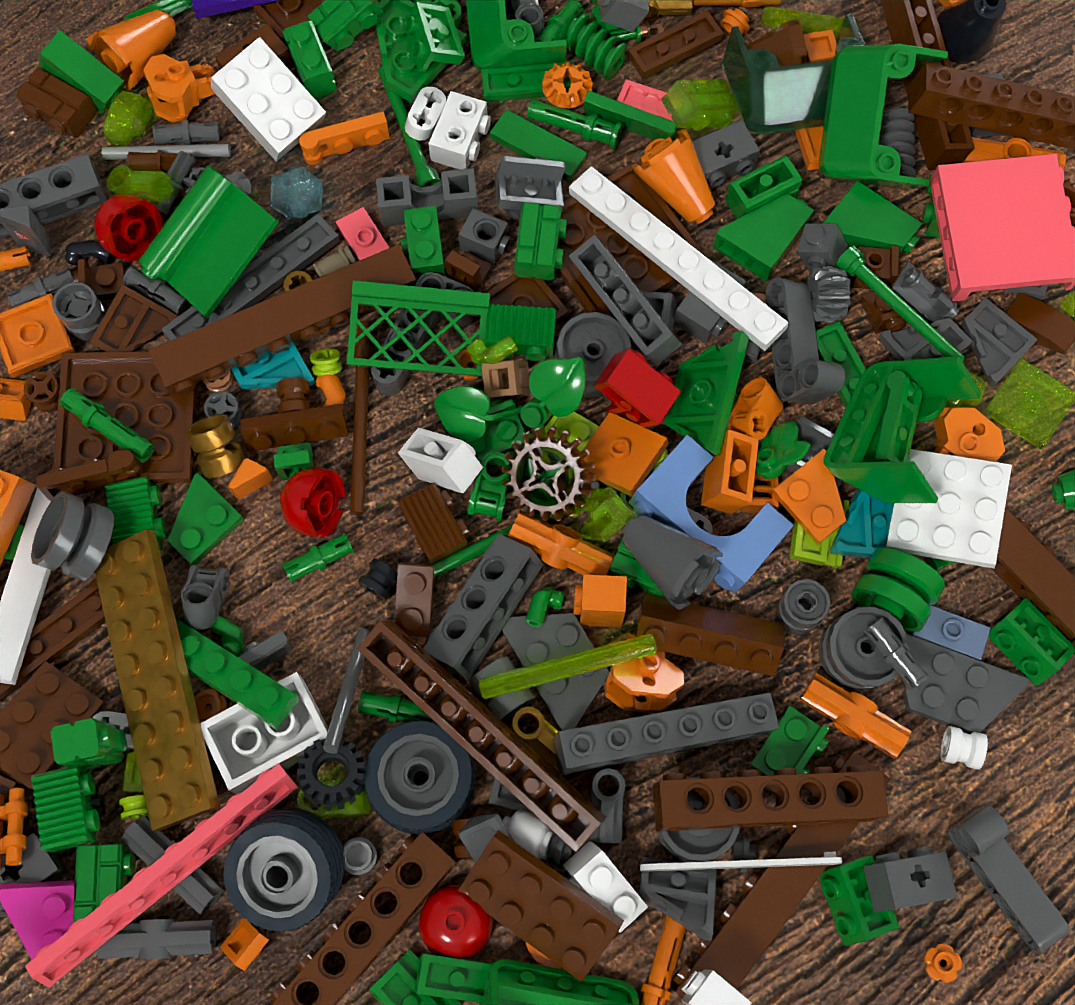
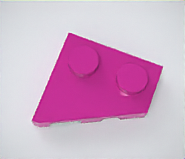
[0,880,75,960]

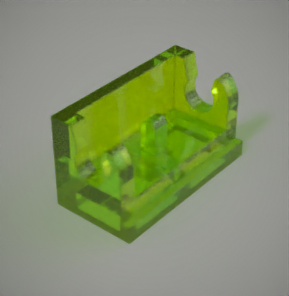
[571,488,634,542]

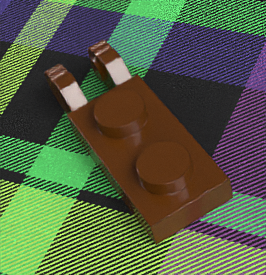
[36,449,142,501]
[394,563,435,648]

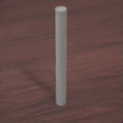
[102,144,231,160]

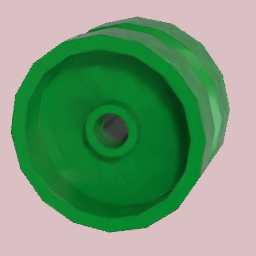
[851,547,946,632]

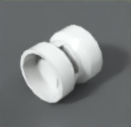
[940,726,988,770]

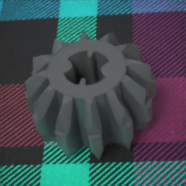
[807,266,852,323]

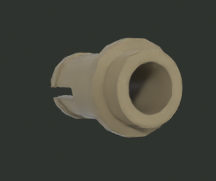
[313,246,356,277]

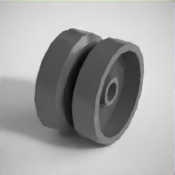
[554,312,632,398]
[31,491,114,581]
[818,607,909,690]
[654,777,740,863]

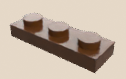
[627,10,724,79]
[240,404,348,452]

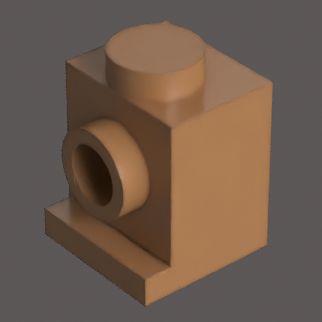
[482,360,531,398]

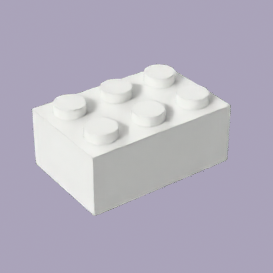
[211,37,326,162]
[200,672,329,794]

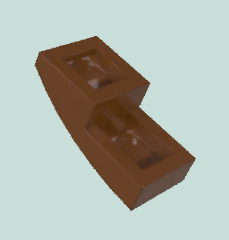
[1006,292,1075,355]

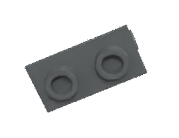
[891,262,959,324]

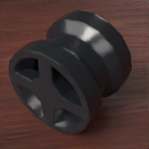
[357,558,398,601]

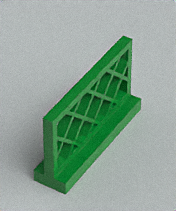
[347,281,490,377]

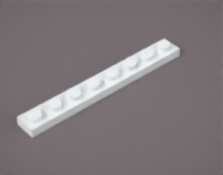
[569,166,789,351]

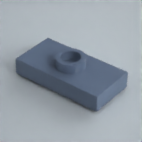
[911,605,991,661]

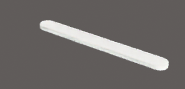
[640,852,842,871]

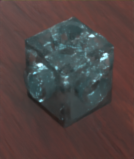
[270,167,323,219]

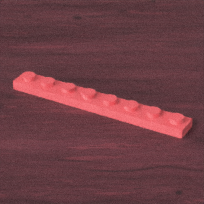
[25,763,298,988]

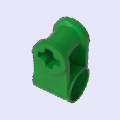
[468,452,511,522]

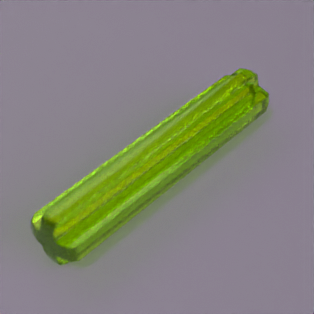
[761,6,853,38]

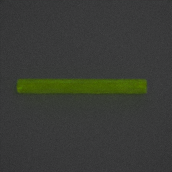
[479,634,657,699]

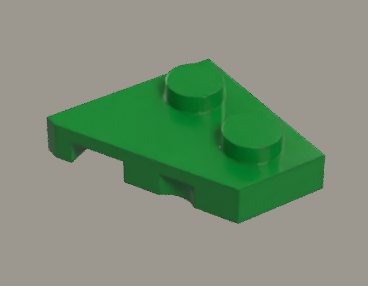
[167,472,244,565]

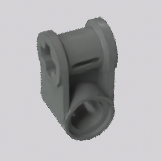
[181,564,230,630]

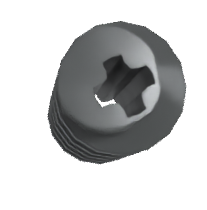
[879,108,916,177]

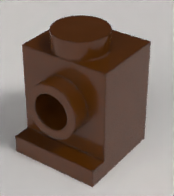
[847,246,899,289]

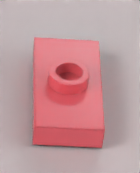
[617,79,685,123]
[336,207,389,261]

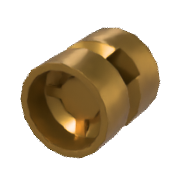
[185,414,245,478]

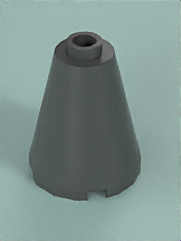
[622,515,723,610]

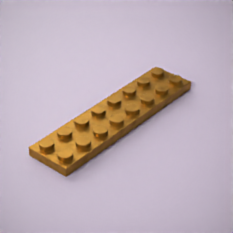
[95,529,220,831]

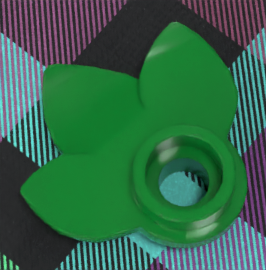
[755,421,811,479]

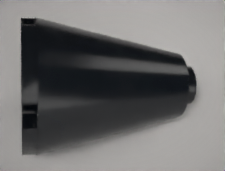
[937,0,1006,64]

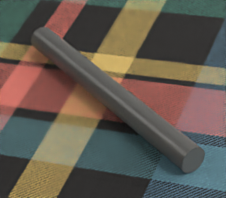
[323,628,371,754]

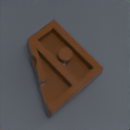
[89,285,178,352]

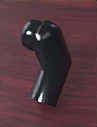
[65,239,115,266]

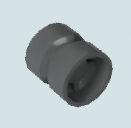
[52,282,107,341]
[776,579,831,635]
[469,656,536,723]

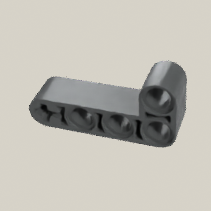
[371,272,476,396]
[766,277,845,405]
[947,805,1070,955]

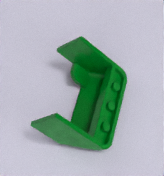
[466,0,567,72]
[819,44,948,190]
[824,356,981,503]
[482,959,639,1005]

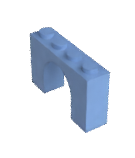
[628,435,794,594]

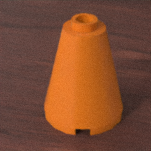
[87,10,176,91]
[632,129,715,224]

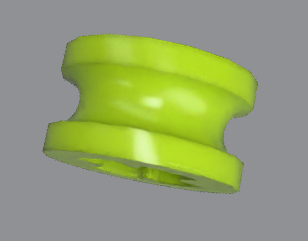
[310,348,342,376]
[119,794,149,820]

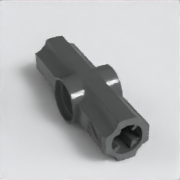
[121,815,225,915]
[96,919,217,960]

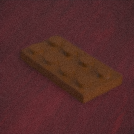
[458,830,624,982]

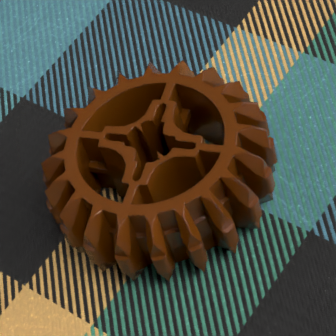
[501,426,596,521]

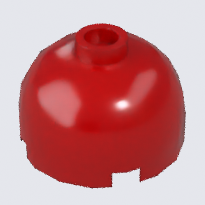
[94,193,163,262]
[280,468,345,538]
[418,884,493,960]

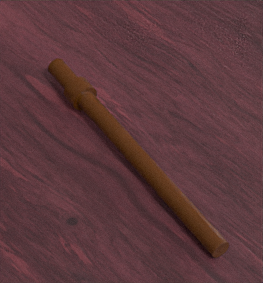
[350,321,373,515]

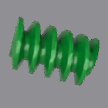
[558,13,627,81]

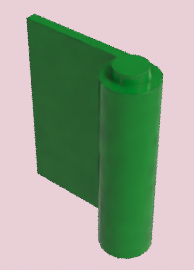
[138,165,279,318]

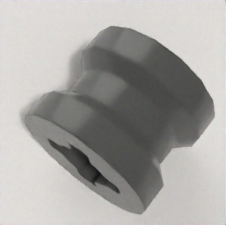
[204,391,243,430]

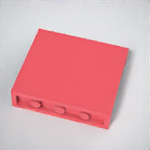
[930,154,1075,301]

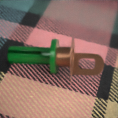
[608,17,664,43]

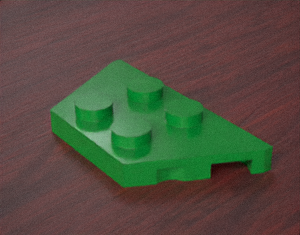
[664,331,749,456]

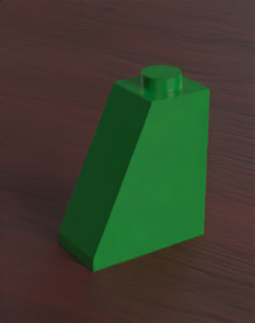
[39,30,124,114]
[823,181,922,258]
[713,193,814,282]

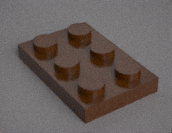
[0,661,104,792]

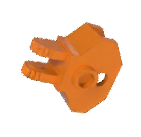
[143,54,216,123]
[933,407,1005,462]
[605,633,684,713]

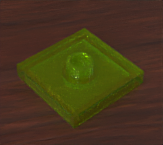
[983,358,1075,449]

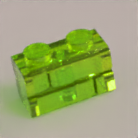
[662,79,739,131]

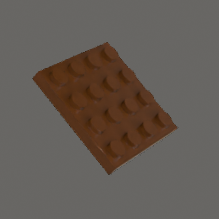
[555,162,706,319]
[53,351,197,483]

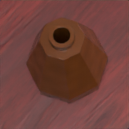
[734,19,811,90]

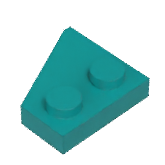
[230,342,315,390]
[830,489,894,558]

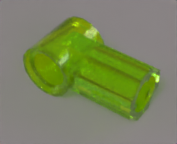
[107,164,173,202]

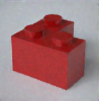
[593,349,681,428]

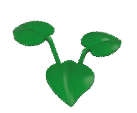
[434,357,586,500]

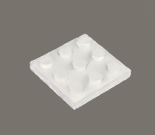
[886,449,1012,568]

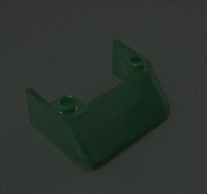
[722,13,866,134]

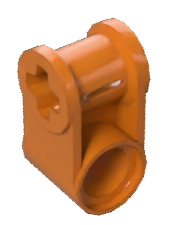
[726,377,784,440]

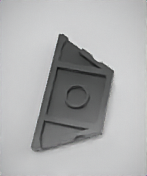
[501,613,609,731]
[900,634,1030,734]

